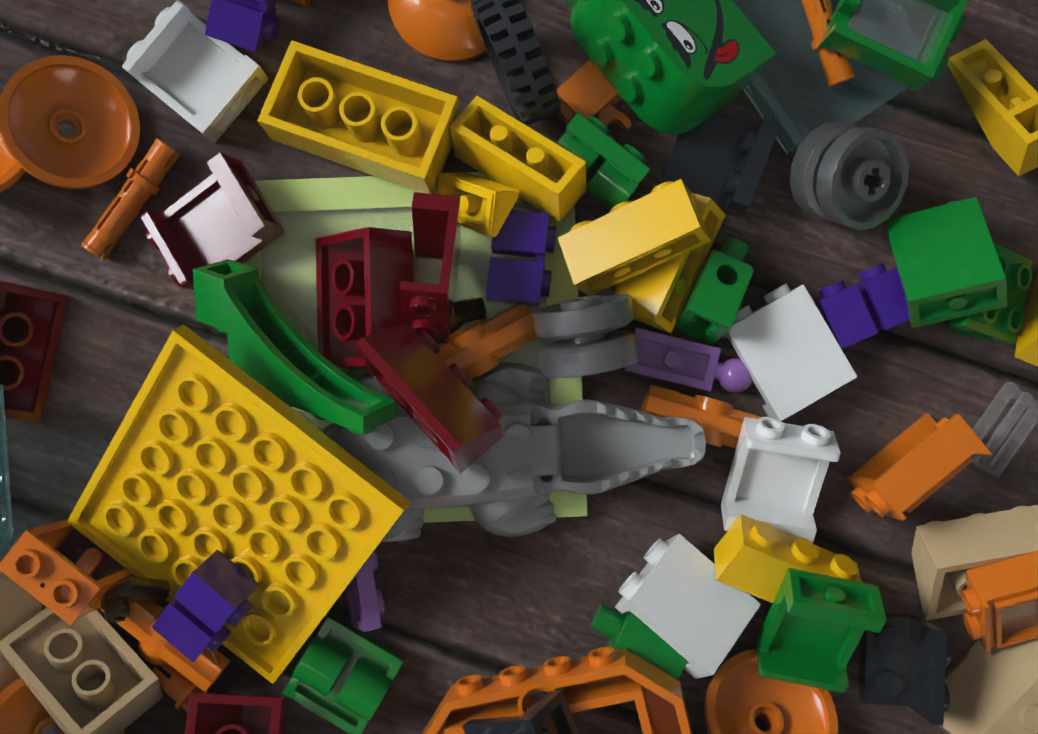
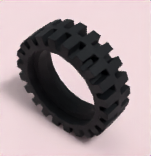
[470,0,560,126]

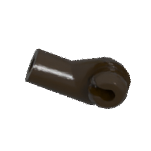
[434,297,486,344]
[101,576,170,623]

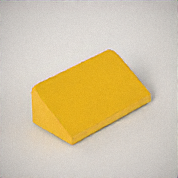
[437,172,520,237]

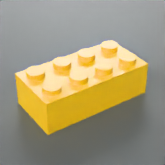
[257,40,462,194]

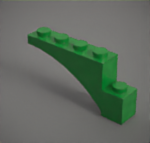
[193,259,396,434]

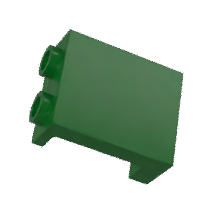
[885,197,1007,328]
[755,568,887,693]

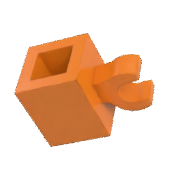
[556,60,631,141]

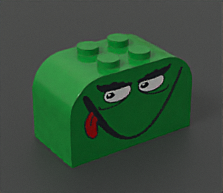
[570,0,777,134]

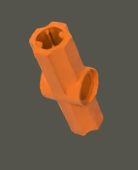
[437,303,538,379]
[641,385,762,449]
[100,579,231,692]

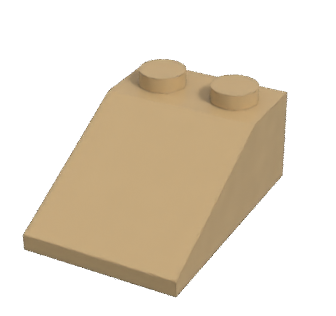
[0,607,163,734]

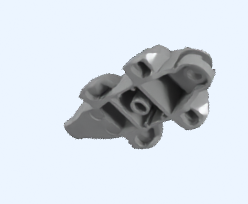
[317,362,706,542]

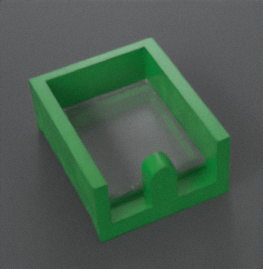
[817,0,969,92]

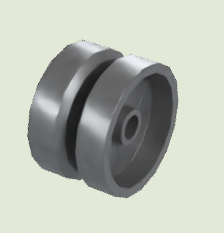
[790,122,910,230]
[532,294,642,378]

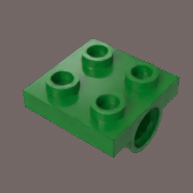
[557,113,650,209]
[948,242,1033,345]
[282,613,405,734]

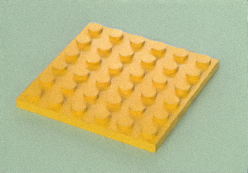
[67,324,411,684]

